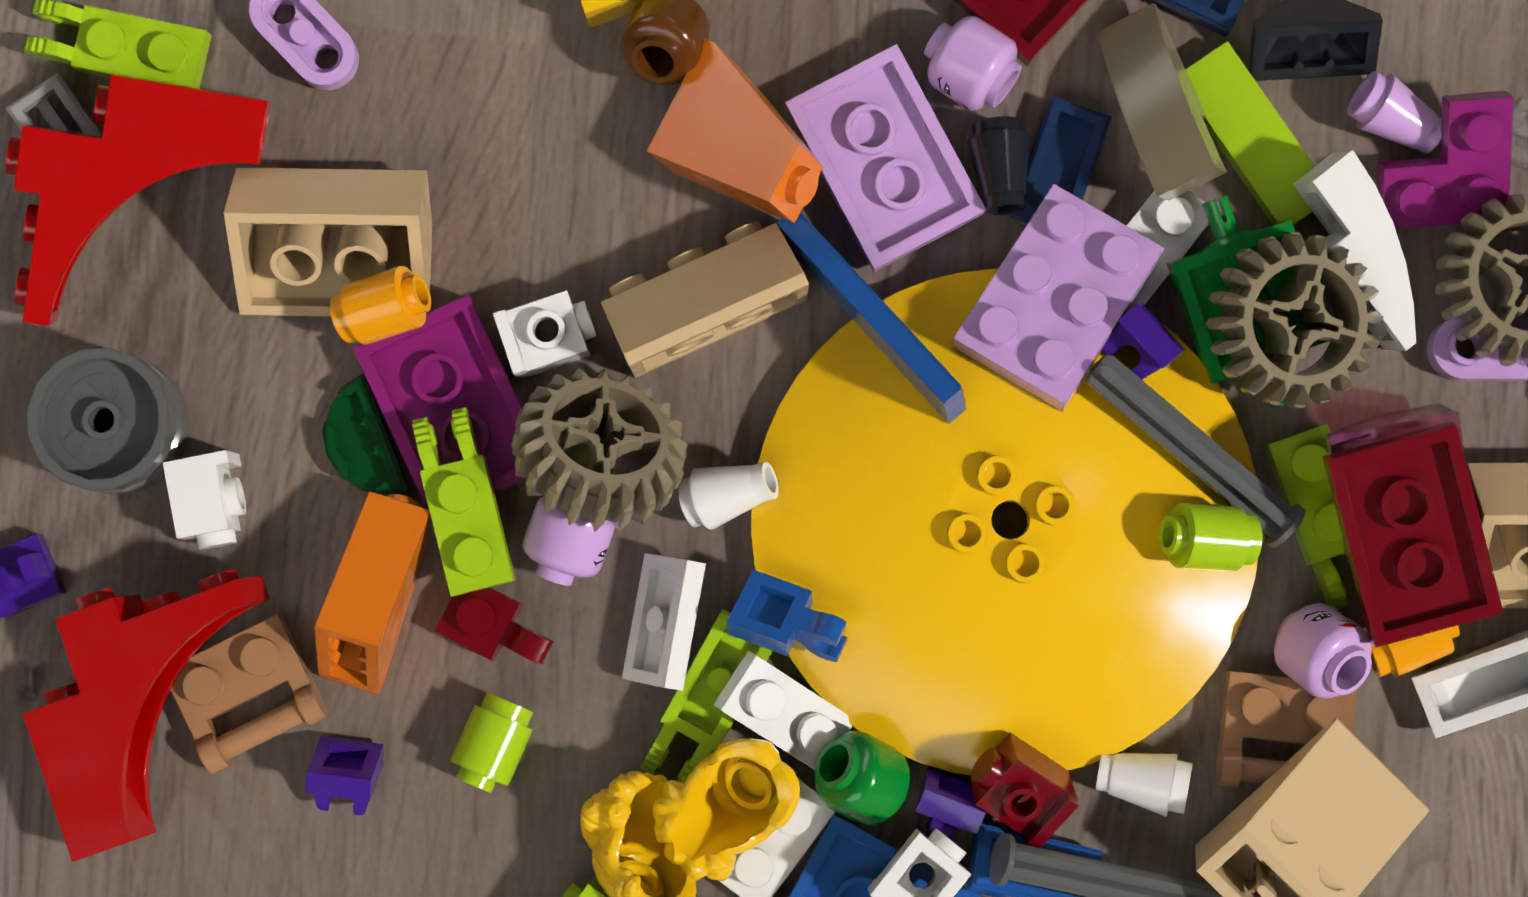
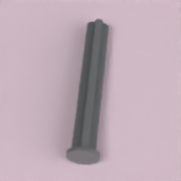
[1086,354,1306,548]
[989,833,1222,897]

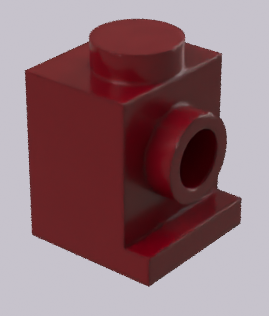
[969,732,1080,848]

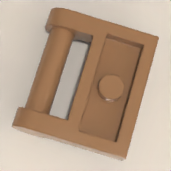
[170,614,329,775]
[1216,671,1357,788]

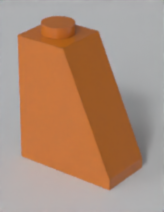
[647,39,823,224]
[314,491,431,695]

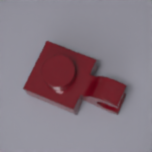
[434,587,554,664]

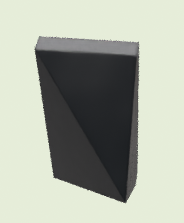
[1249,0,1383,81]

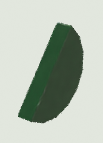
[322,373,411,496]

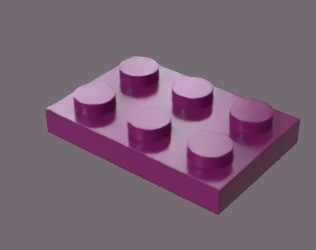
[353,294,527,510]

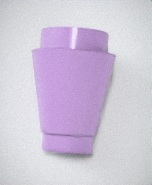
[1347,71,1442,154]

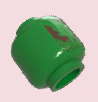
[814,731,910,825]

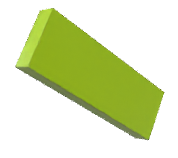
[1185,41,1315,225]

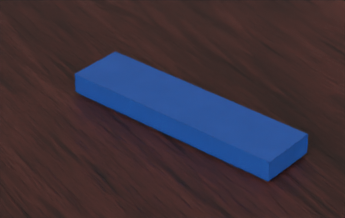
[777,212,966,424]

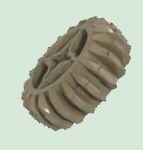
[1435,193,1528,367]
[1205,232,1384,408]
[511,368,687,532]

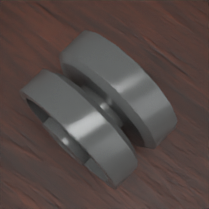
[27,348,190,494]

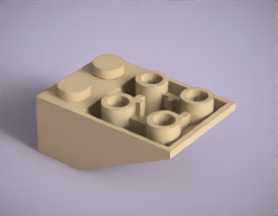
[1195,717,1430,897]

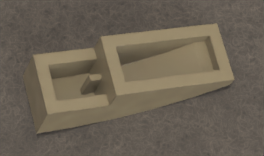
[1097,3,1227,200]

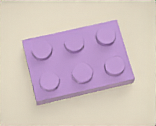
[785,44,986,273]
[952,184,1164,412]

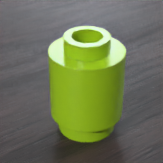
[1159,503,1263,571]
[449,692,534,793]

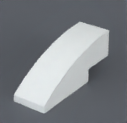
[1293,150,1416,351]
[1412,630,1528,738]

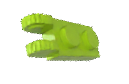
[23,0,212,89]
[412,407,516,597]
[1264,424,1347,609]
[641,609,772,783]

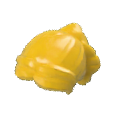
[653,738,800,881]
[580,771,696,897]

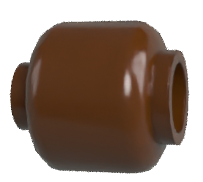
[621,0,710,85]

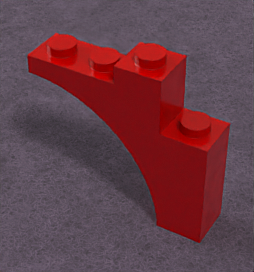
[5,74,271,326]
[23,569,270,862]

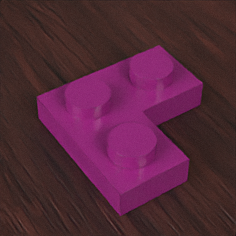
[1377,91,1514,229]

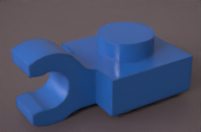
[727,569,847,662]

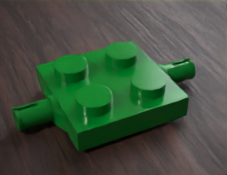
[1166,195,1328,408]

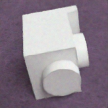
[493,290,597,380]
[163,450,246,550]
[867,828,971,897]

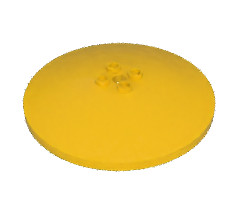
[751,269,1258,775]

